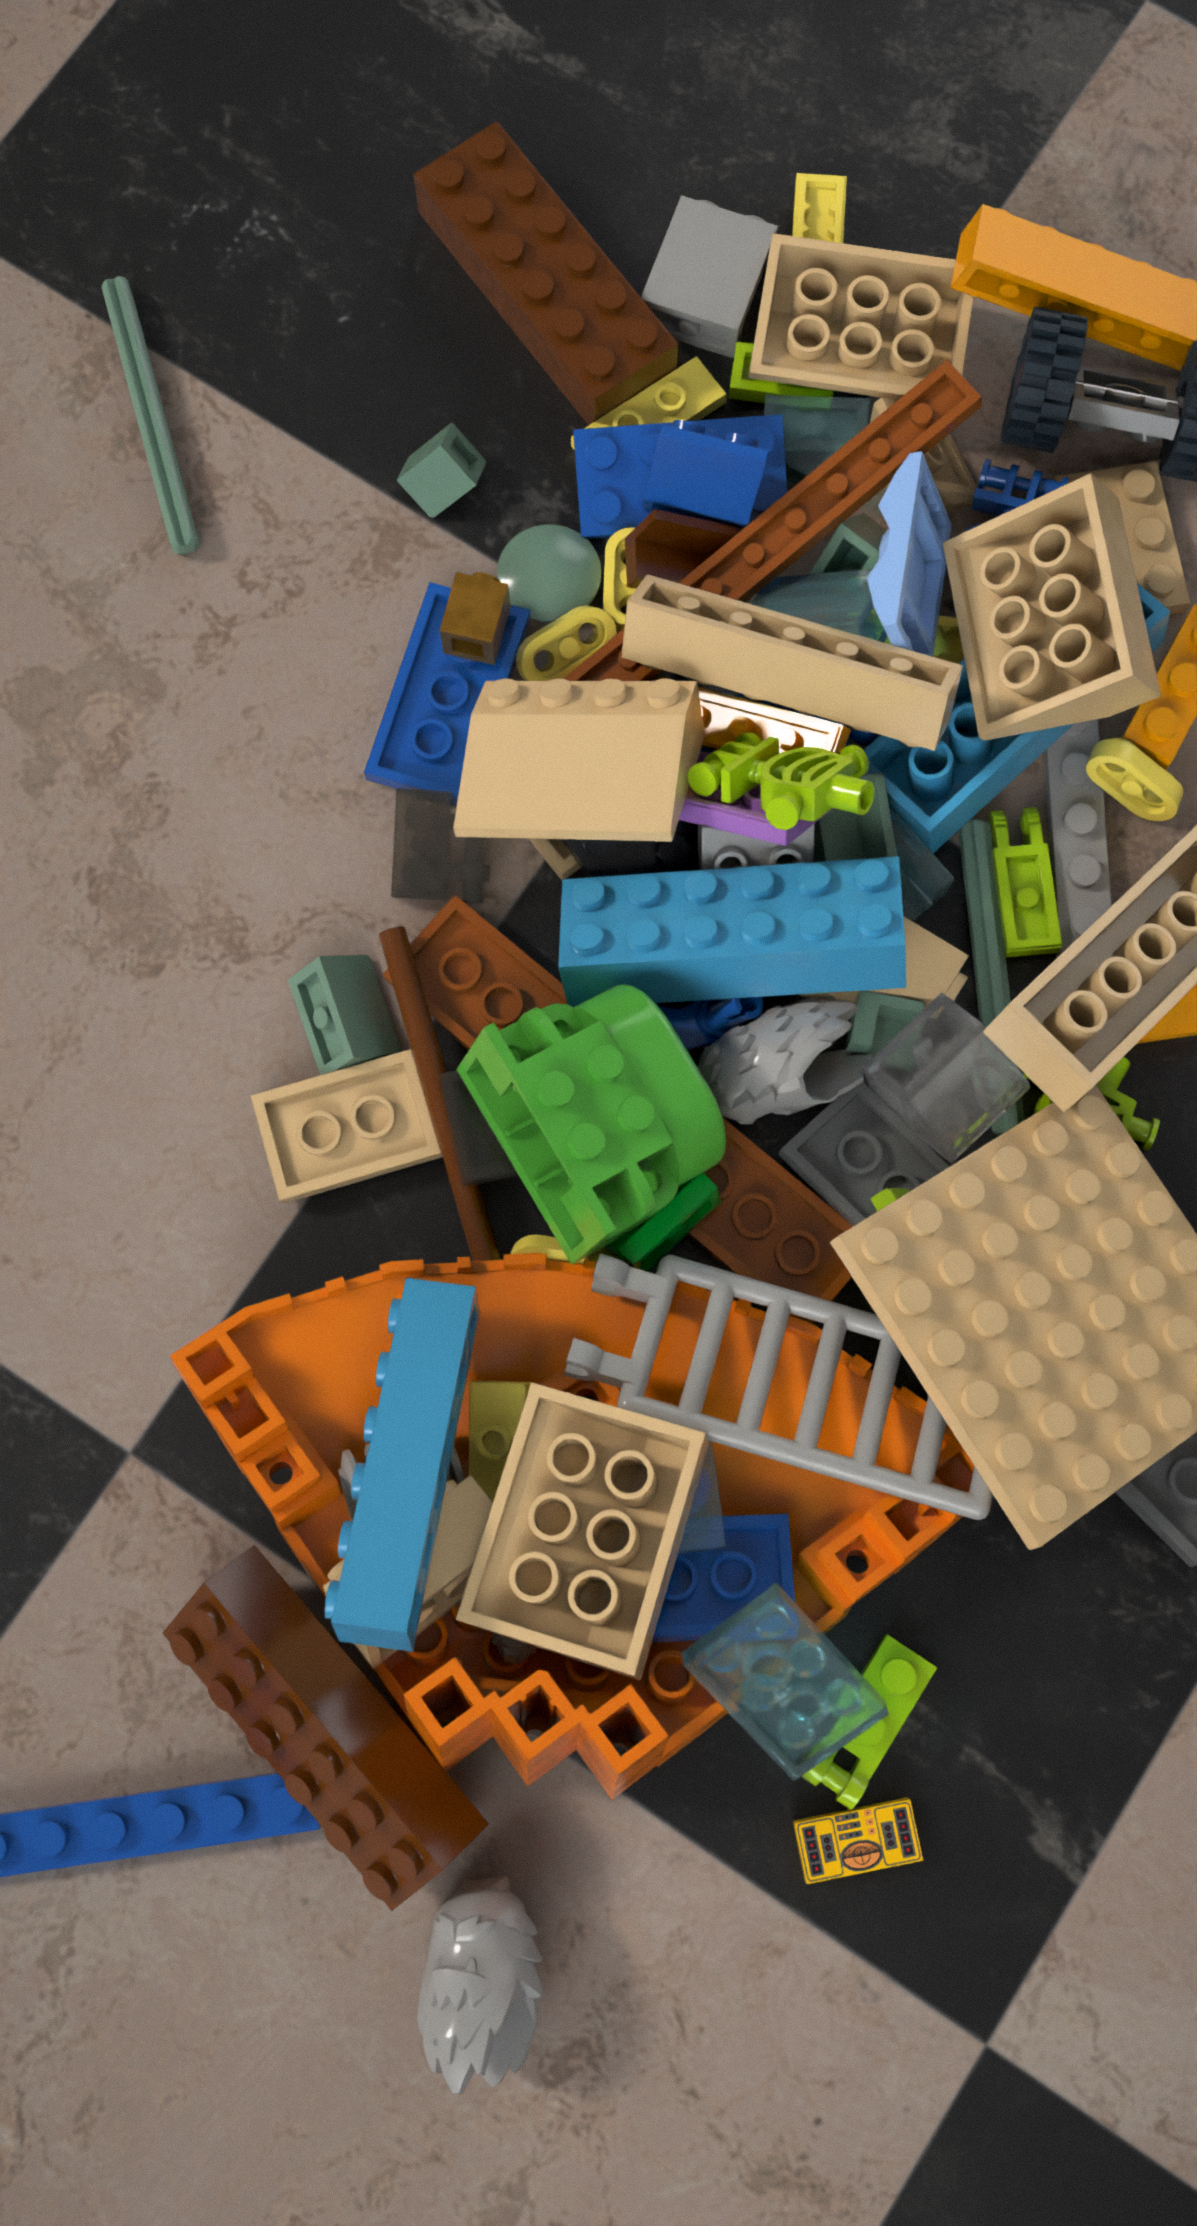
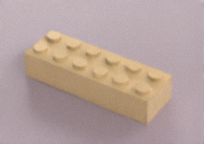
[983,825,1197,1112]

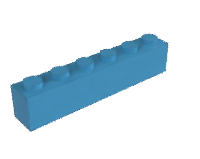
[325,1278,480,1652]

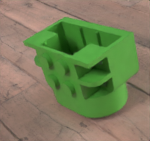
[456,984,726,1265]

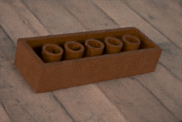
[413,121,678,425]
[163,1545,489,1911]

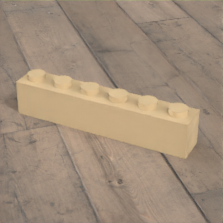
[621,574,963,751]

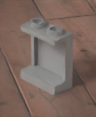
[641,195,778,359]

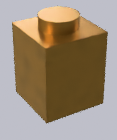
[439,572,511,665]

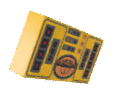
[793,1797,923,1884]

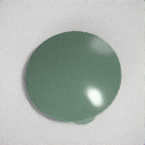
[497,524,601,623]

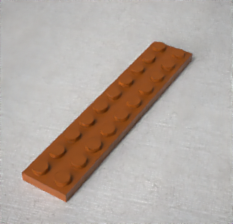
[383,895,853,1324]

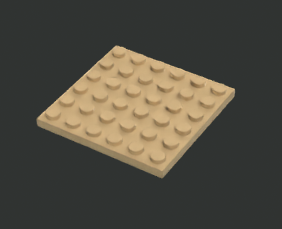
[830,1085,1197,1550]

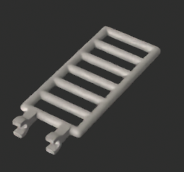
[565,1253,993,1520]

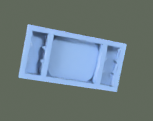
[867,451,952,657]

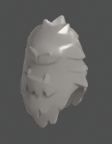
[697,996,873,1125]
[417,1876,544,2094]

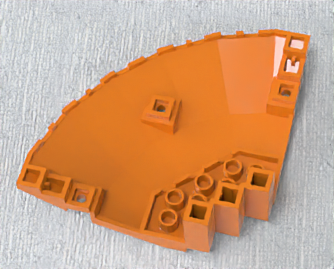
[170,1253,974,1800]

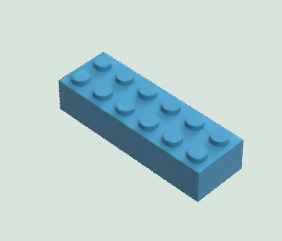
[864,583,1171,856]
[558,856,906,1007]

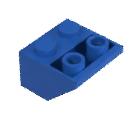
[642,420,769,528]

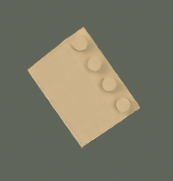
[749,233,974,400]
[943,473,1161,741]
[453,678,705,842]
[456,1382,709,1680]

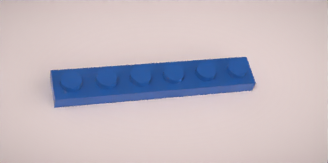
[0,1772,322,1877]

